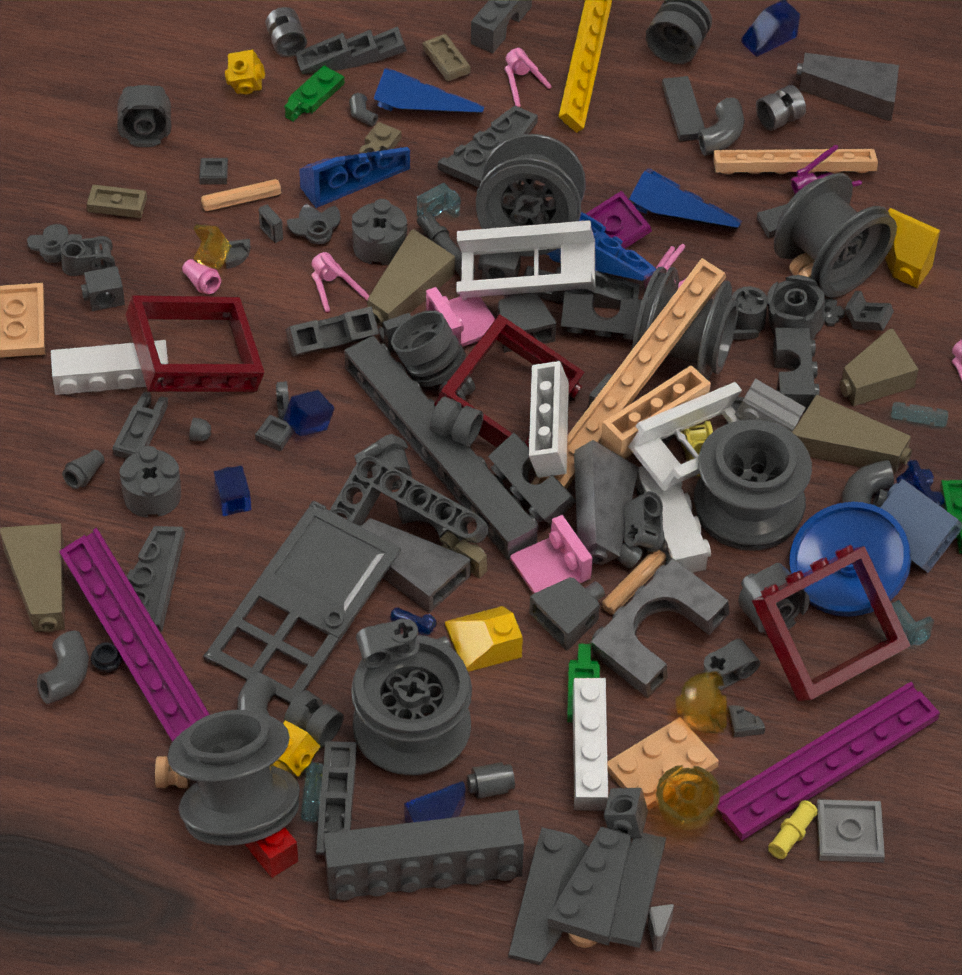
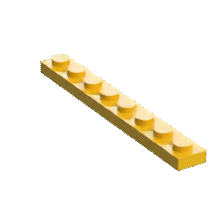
[558,0,612,133]

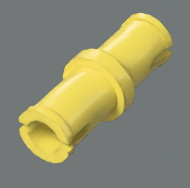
[768,800,818,859]

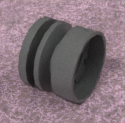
[645,0,712,64]
[391,311,466,387]

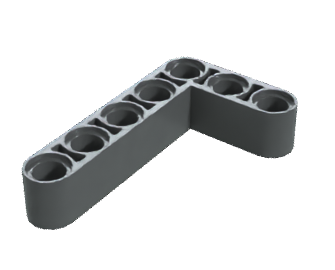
[330,456,488,543]

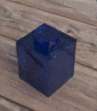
[284,390,335,437]
[213,465,252,516]

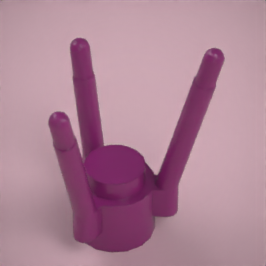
[790,145,862,194]

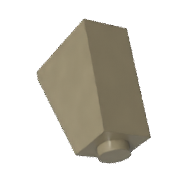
[840,328,918,406]

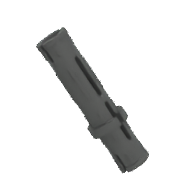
[417,212,476,279]

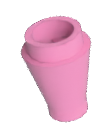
[182,259,221,294]

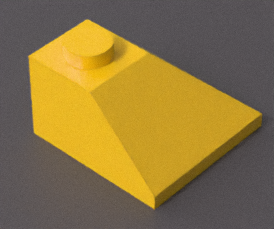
[885,208,940,288]
[445,606,523,672]

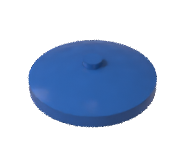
[790,502,911,617]

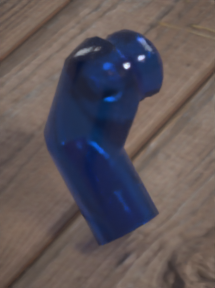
[390,607,437,636]

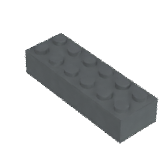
[323,810,524,900]

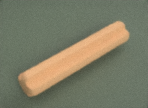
[201,179,281,211]
[602,550,667,615]

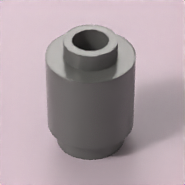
[467,762,515,799]

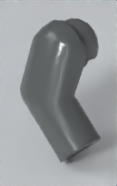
[349,93,378,127]

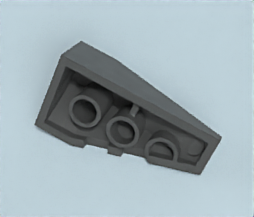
[508,827,589,965]

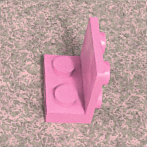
[426,287,495,347]
[510,515,593,594]

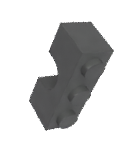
[471,0,532,53]
[561,291,642,340]
[285,306,379,357]
[773,328,819,412]
[488,433,576,525]

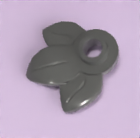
[287,204,341,244]
[27,224,82,263]

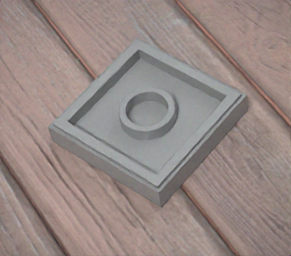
[816,799,885,862]

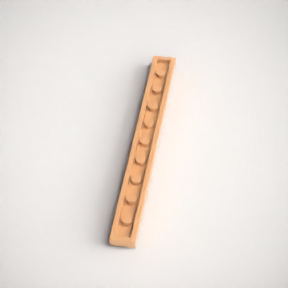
[531,258,726,489]

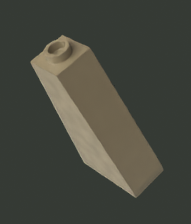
[367,229,455,327]
[792,395,912,474]
[0,523,65,632]

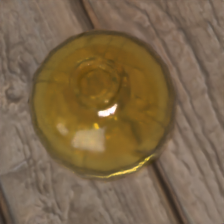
[676,671,728,734]
[656,765,720,831]

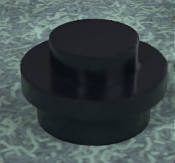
[91,642,122,672]

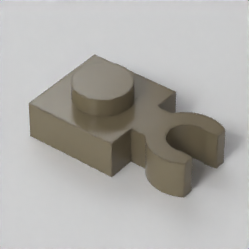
[359,122,402,154]
[440,531,487,579]

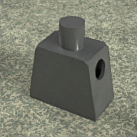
[498,293,556,353]
[529,577,605,651]

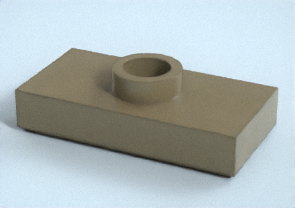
[423,34,471,82]

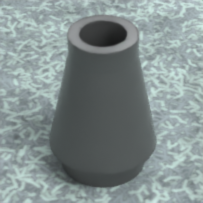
[62,450,105,489]

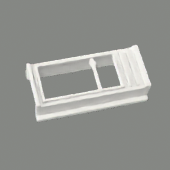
[457,220,595,300]
[628,382,742,491]

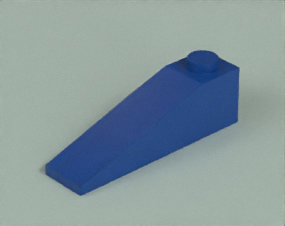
[373,68,485,112]
[299,147,410,208]
[629,168,742,228]
[547,212,656,281]

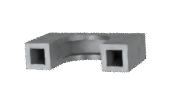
[591,559,729,698]

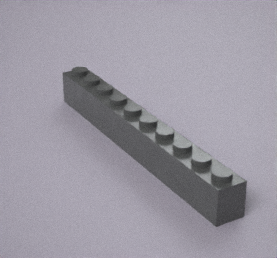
[344,336,539,560]

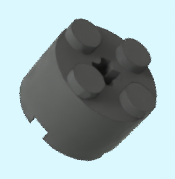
[117,85,171,147]
[352,199,407,265]
[767,275,825,340]
[119,446,181,517]
[738,563,810,634]

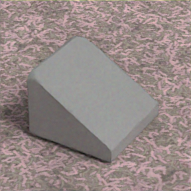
[647,904,674,952]

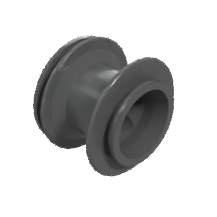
[476,134,586,256]
[774,173,897,297]
[632,267,739,380]
[694,419,812,551]
[351,635,472,775]
[167,710,300,846]

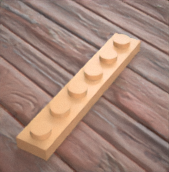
[713,149,878,174]

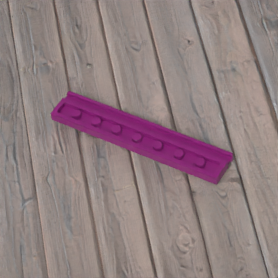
[59,528,210,742]
[713,682,940,841]

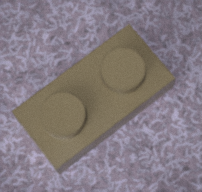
[87,185,147,218]

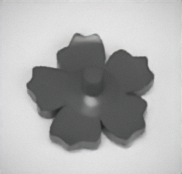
[824,297,846,326]

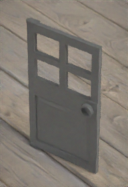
[203,501,401,704]

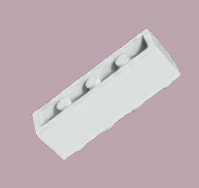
[51,340,168,395]
[529,361,569,478]
[635,466,711,573]
[573,678,608,810]

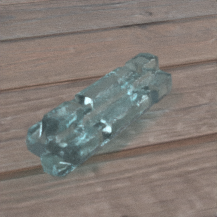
[891,402,949,427]
[301,762,323,822]

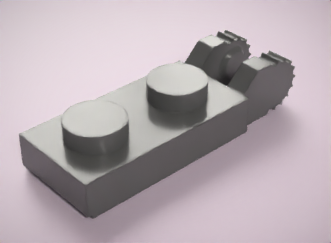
[112,392,168,459]

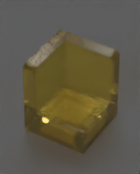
[193,224,231,268]

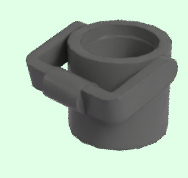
[732,286,768,340]
[354,434,412,490]

